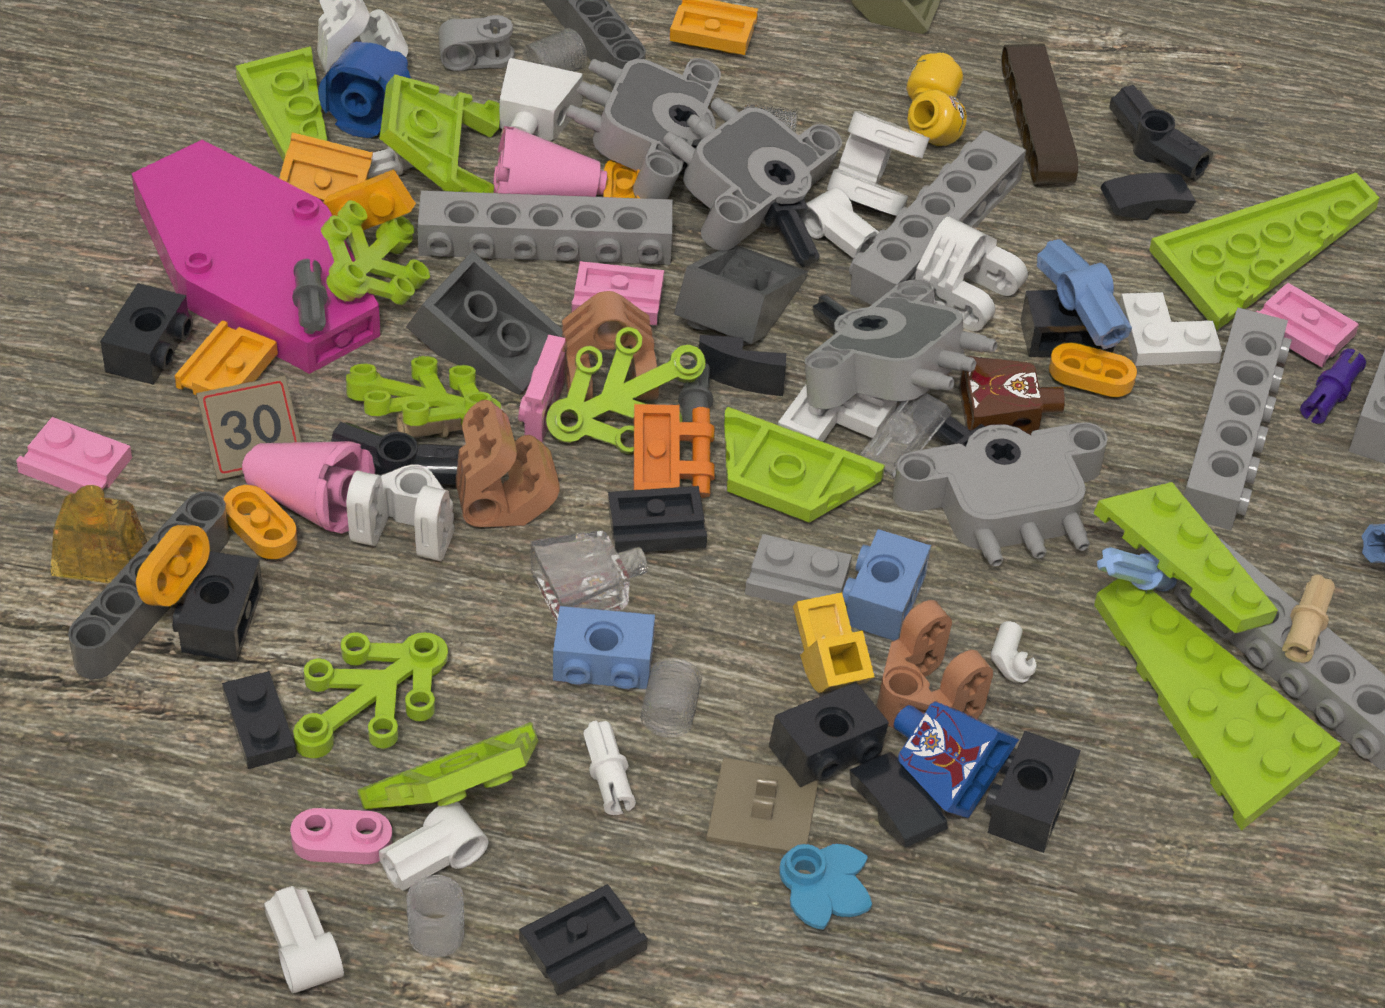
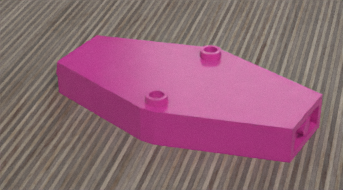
[131,140,381,374]

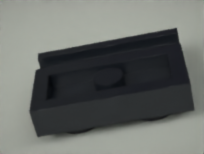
[608,486,707,554]
[519,884,648,996]

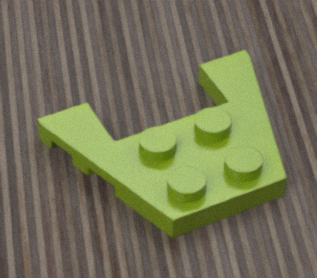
[379,74,500,193]

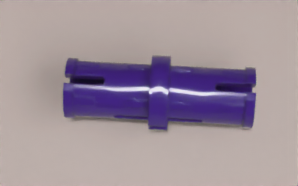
[1300,348,1366,424]

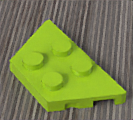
[724,407,885,523]
[357,722,538,809]

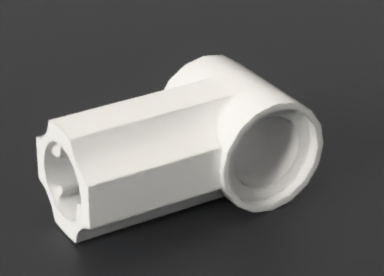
[802,188,879,259]
[379,802,489,891]
[264,886,344,994]

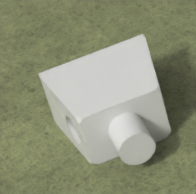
[500,58,583,141]

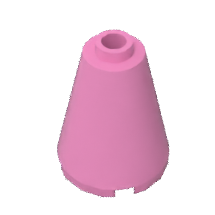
[493,126,607,197]
[242,441,375,534]

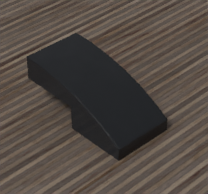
[1100,173,1196,220]
[699,335,787,396]
[849,752,948,848]

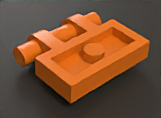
[633,404,715,498]

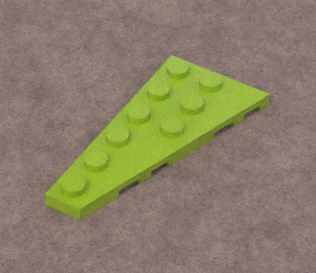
[1149,173,1380,331]
[1094,578,1341,831]

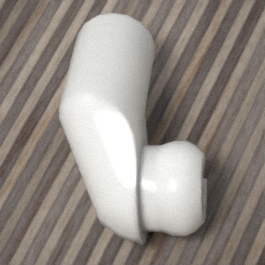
[991,621,1037,683]

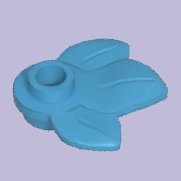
[779,844,872,929]

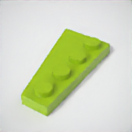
[235,46,327,162]
[1093,482,1278,633]

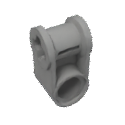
[438,15,515,71]

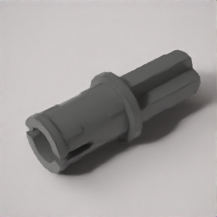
[292,259,328,334]
[678,359,713,422]

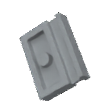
[745,534,852,606]

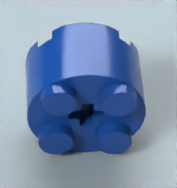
[318,41,411,138]

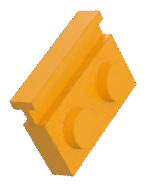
[670,0,758,55]
[279,132,373,202]
[175,320,278,395]

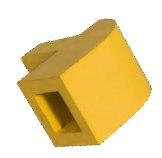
[793,592,875,693]

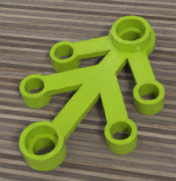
[321,200,430,305]
[546,327,705,454]
[346,356,501,426]
[293,632,448,758]

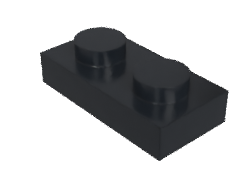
[222,671,296,769]

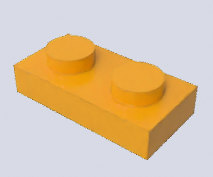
[323,169,416,231]

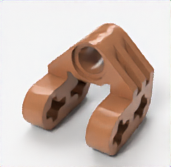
[562,291,659,402]
[456,400,560,527]
[876,600,993,728]

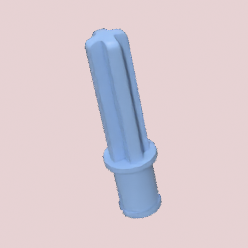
[1097,547,1177,592]

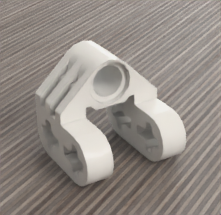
[317,0,408,74]
[827,111,930,216]
[915,217,1028,331]
[346,464,454,561]

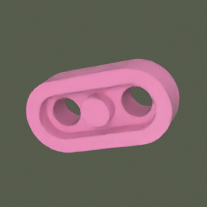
[290,808,393,864]

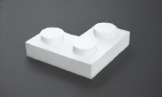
[1119,292,1222,366]
[778,385,897,442]

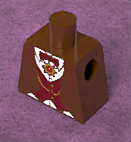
[959,356,1065,436]

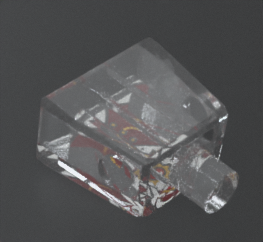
[530,530,648,623]

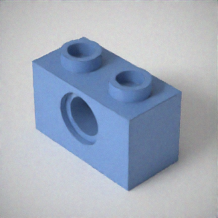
[842,529,931,641]
[553,606,655,689]

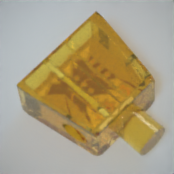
[50,485,148,583]

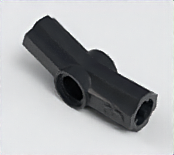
[1109,85,1213,181]
[331,422,463,485]

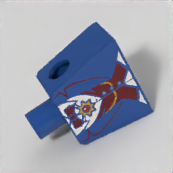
[894,701,1019,818]

